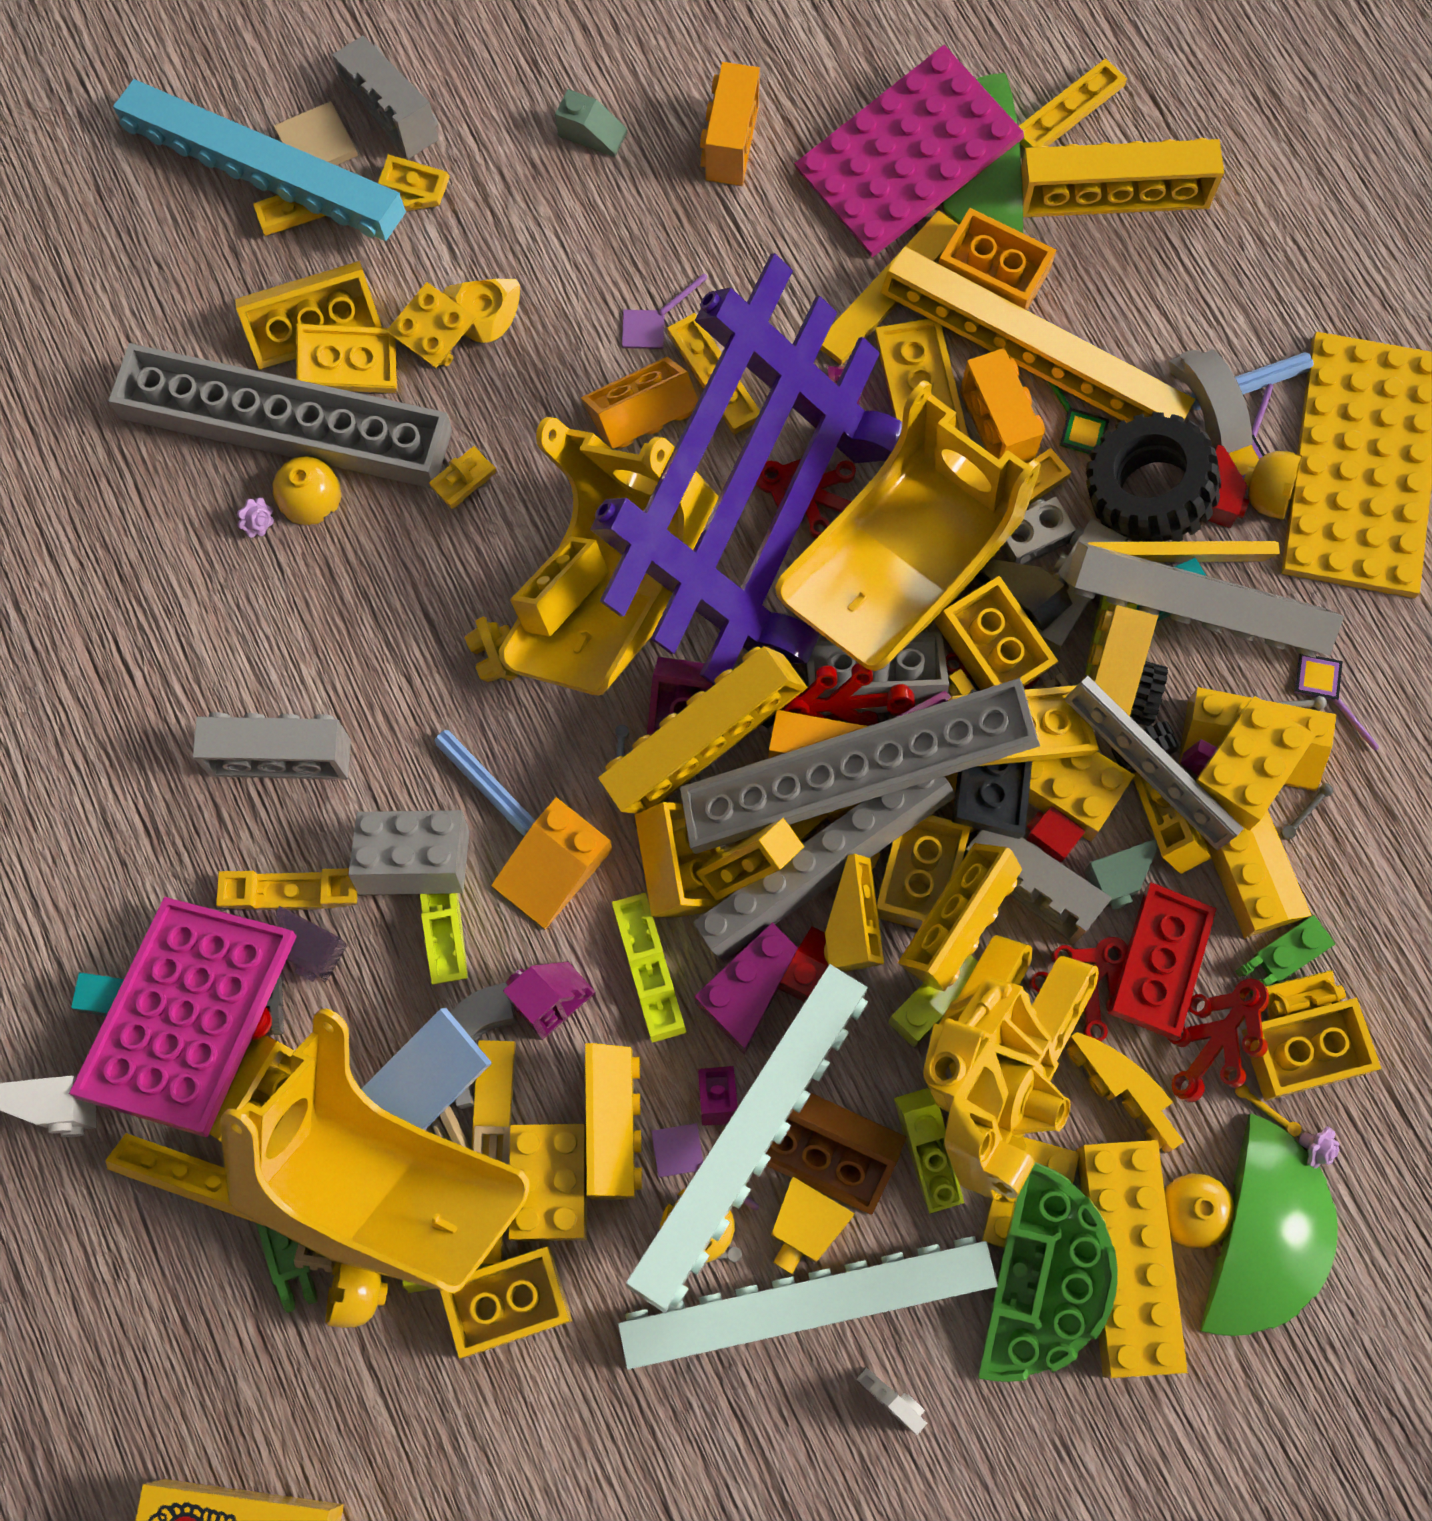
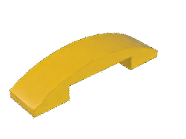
[216,868,357,910]

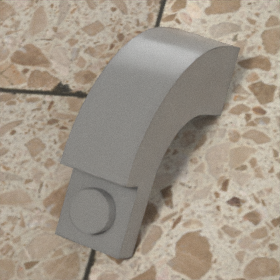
[1169,349,1253,453]
[450,983,517,1110]

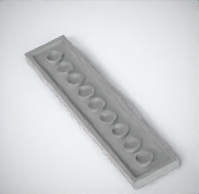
[680,678,1040,854]

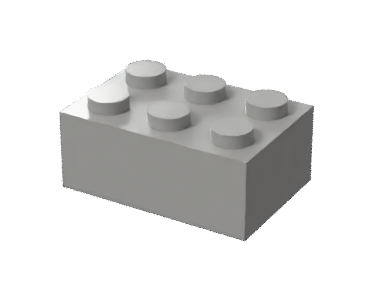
[348,810,470,895]

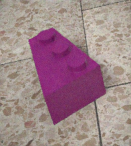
[503,961,596,1040]

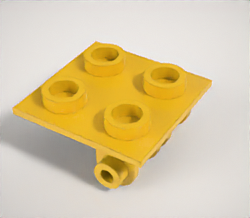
[386,282,477,368]

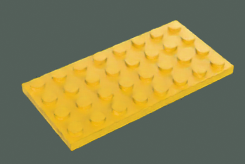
[1281,331,1432,598]

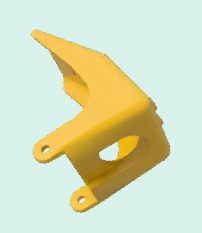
[775,380,1041,671]
[499,417,719,696]
[221,1008,530,1293]

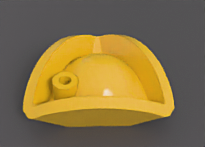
[443,279,520,343]

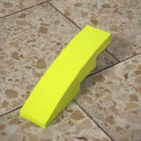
[612,892,686,1043]
[420,893,468,985]

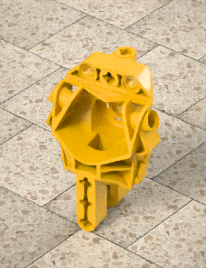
[923,935,1099,1200]

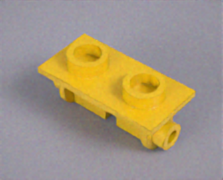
[1266,970,1346,1020]

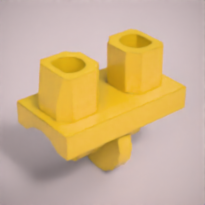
[429,445,497,509]
[465,616,518,682]

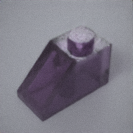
[276,906,347,982]

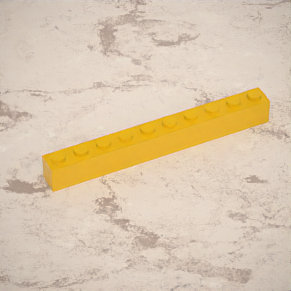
[880,247,1195,423]

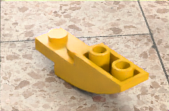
[1066,1032,1184,1153]

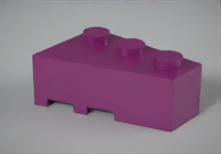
[694,922,798,1055]

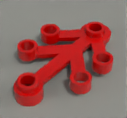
[756,458,856,539]
[780,663,915,727]
[1029,937,1128,1041]
[1168,978,1269,1103]

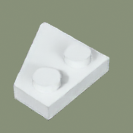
[857,1368,927,1435]

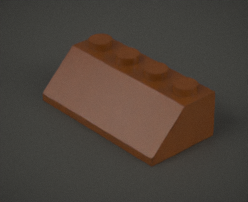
[765,1091,906,1215]

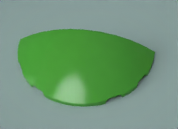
[942,73,1023,233]
[1200,1113,1338,1336]
[978,1162,1118,1382]

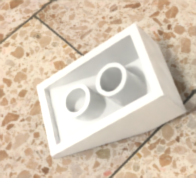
[0,1076,96,1137]

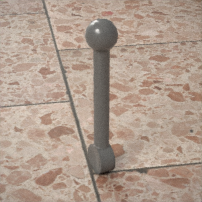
[1281,783,1333,840]

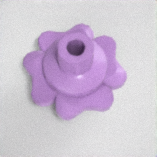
[237,497,274,538]
[1299,1126,1340,1168]

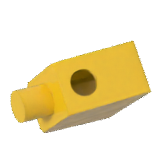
[771,1177,855,1274]

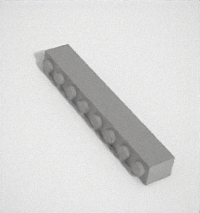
[1065,541,1344,658]
[693,776,955,961]

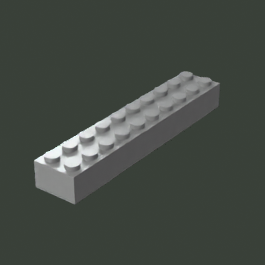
[108,343,452,488]

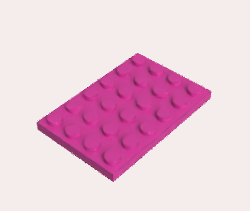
[794,44,1024,258]
[69,897,297,1137]

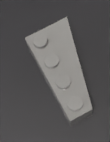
[332,35,438,159]
[963,830,1112,945]

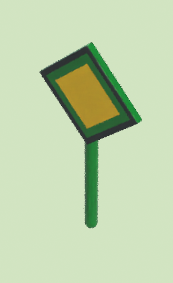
[1047,381,1110,454]

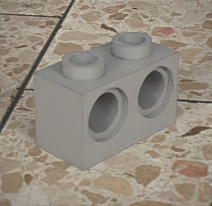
[1000,497,1076,565]

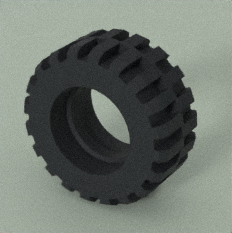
[1086,412,1221,542]

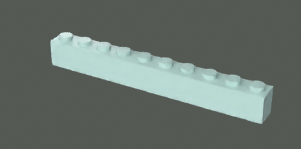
[626,964,868,1313]
[618,1236,998,1370]

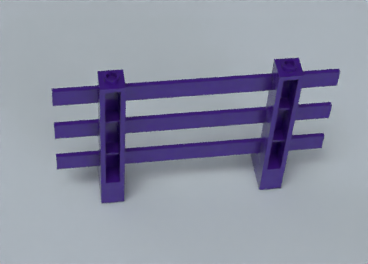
[590,253,902,686]

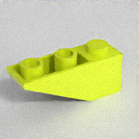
[894,1088,964,1214]

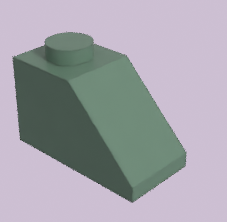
[555,89,627,157]
[1084,839,1158,910]

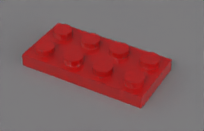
[1108,882,1217,1041]

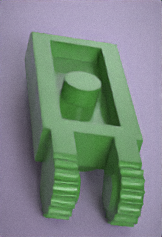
[1235,915,1335,996]
[256,1223,318,1313]

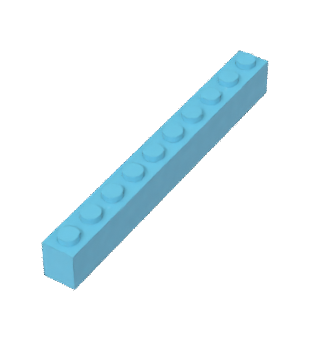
[113,79,406,241]

